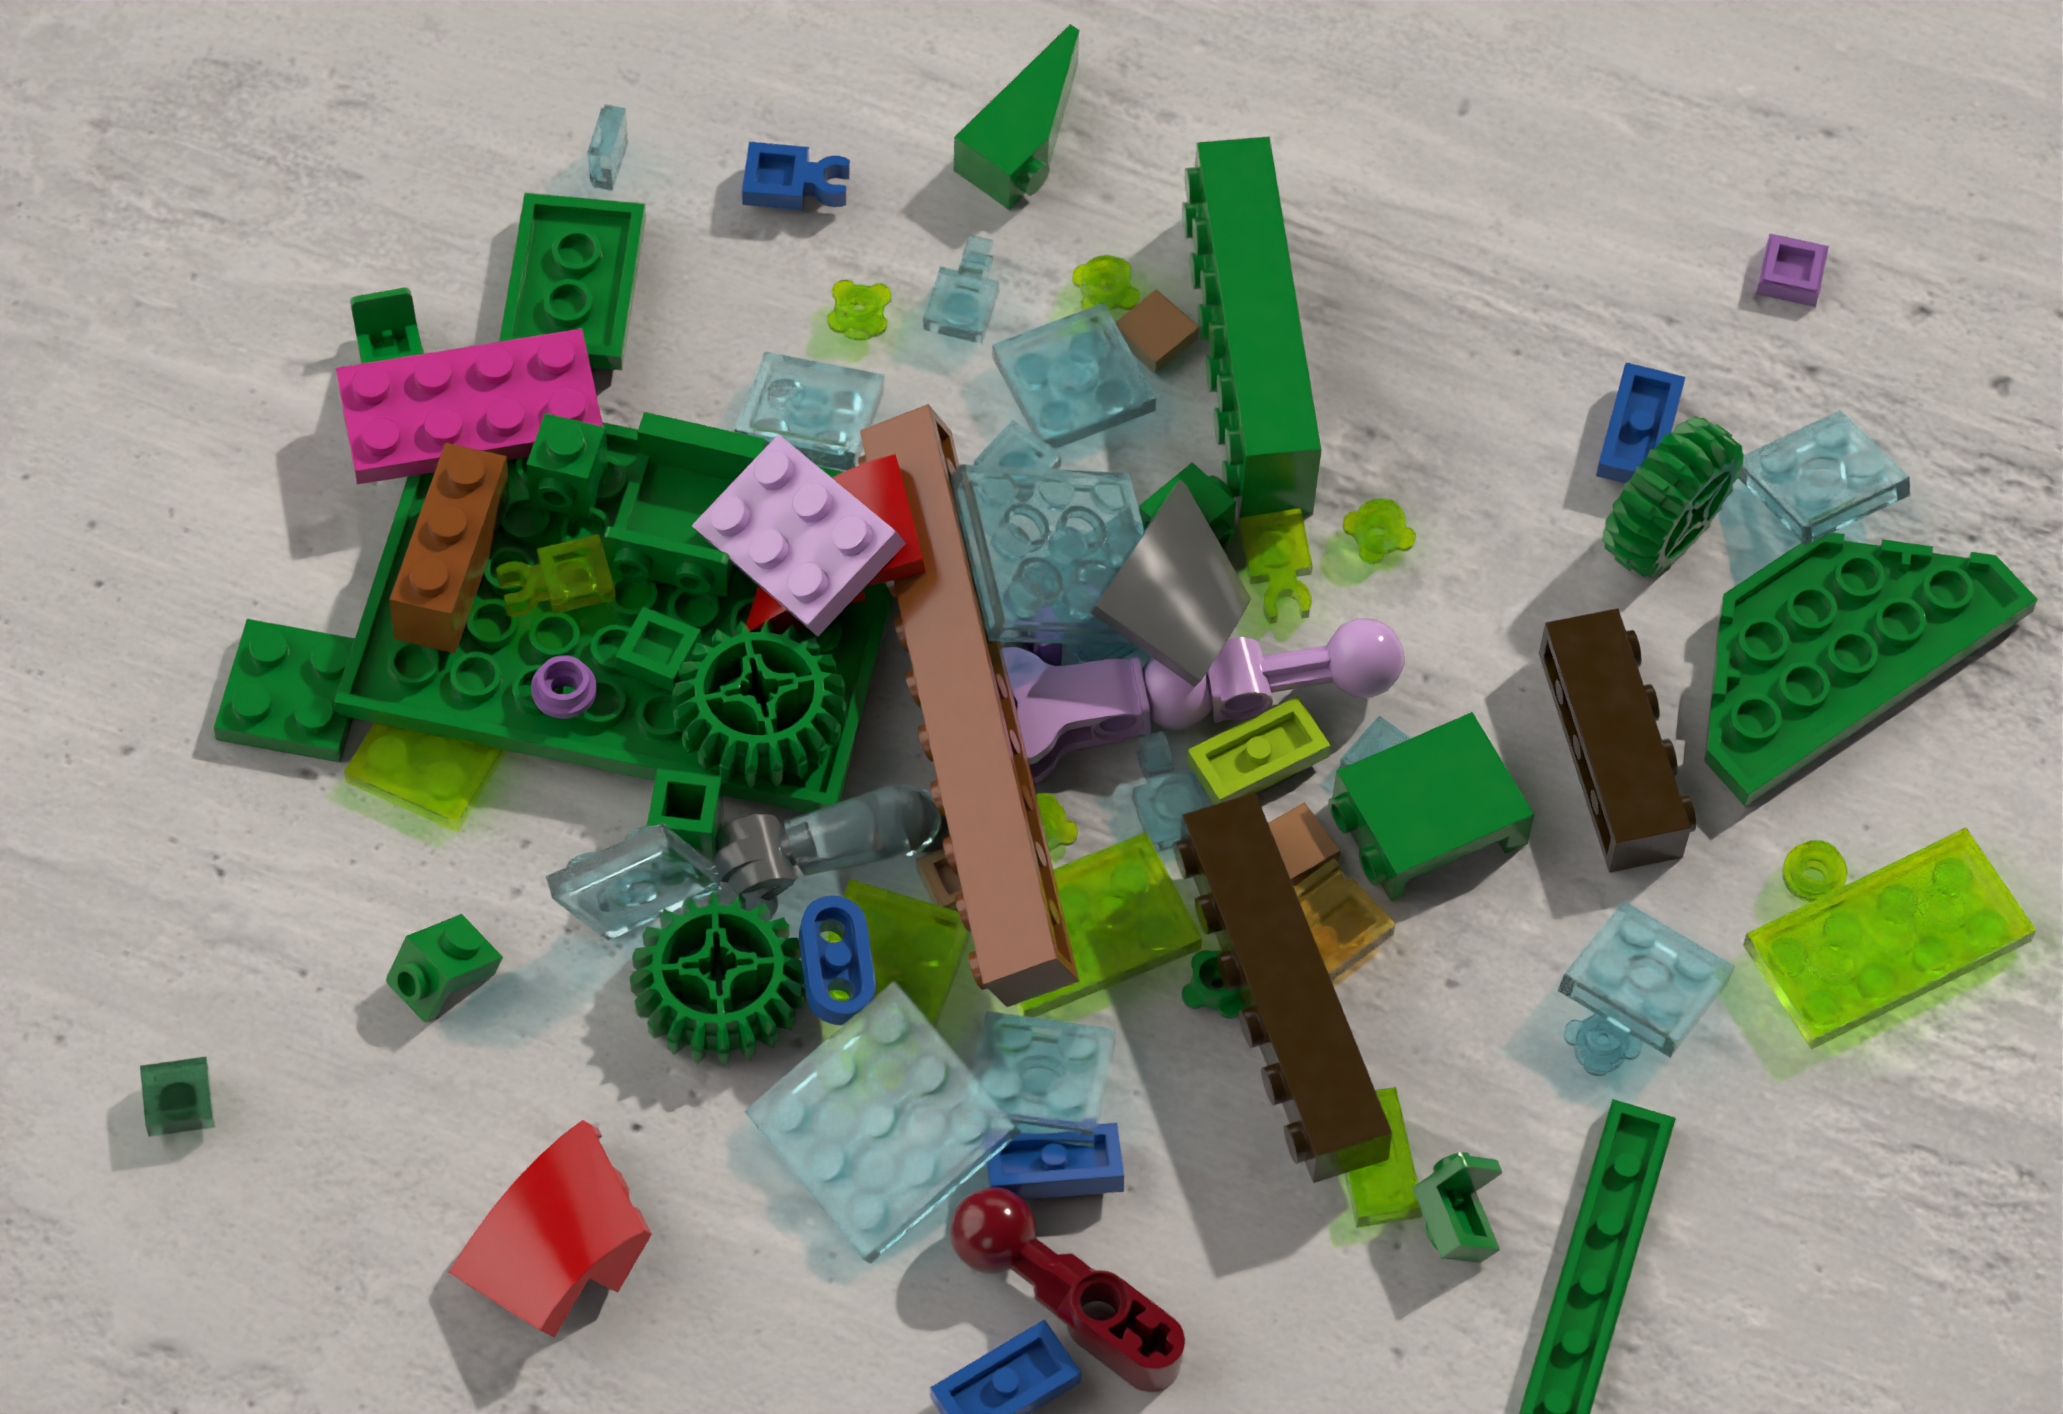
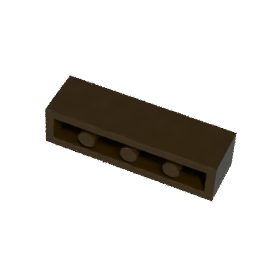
[1539,608,1696,873]

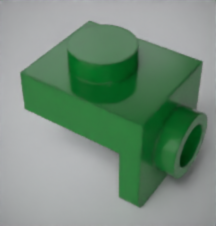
[350,287,424,364]
[386,914,503,1022]
[1412,1152,1503,1263]

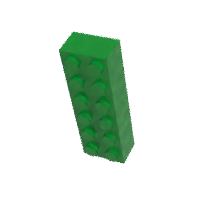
[1182,136,1322,521]

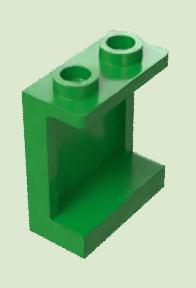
[603,412,766,597]
[1328,712,1534,902]

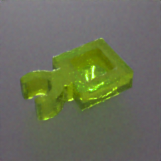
[1238,508,1313,624]
[496,534,616,616]

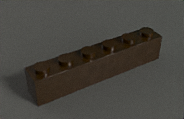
[1173,792,1392,1183]

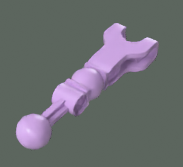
[1002,618,1405,785]

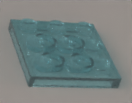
[950,464,1144,646]
[744,981,1022,1264]

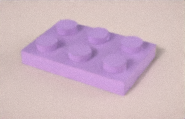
[692,434,906,637]

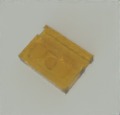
[1294,858,1395,981]

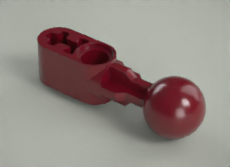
[950,1187,1185,1392]

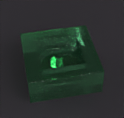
[140,1057,215,1137]

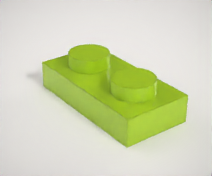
[1186,696,1330,805]

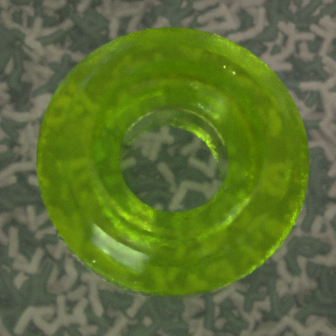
[1782,840,1848,903]

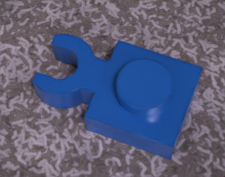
[742,141,850,210]

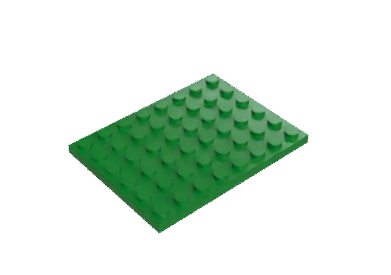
[334,422,895,819]

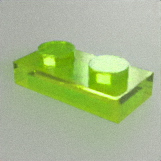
[1344,1087,1422,1228]

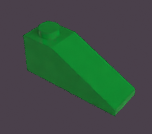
[954,24,1080,210]

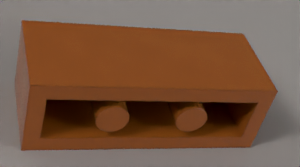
[389,442,510,654]

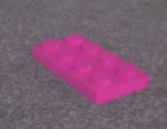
[336,329,604,485]

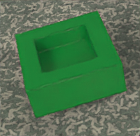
[615,607,701,692]

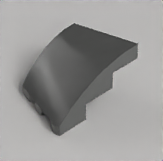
[1090,480,1251,687]

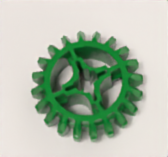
[1602,416,1744,578]
[672,619,847,789]
[630,890,806,1067]

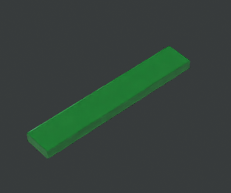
[1519,1099,1676,1414]

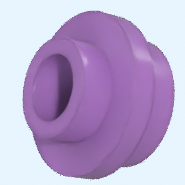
[532,656,596,719]

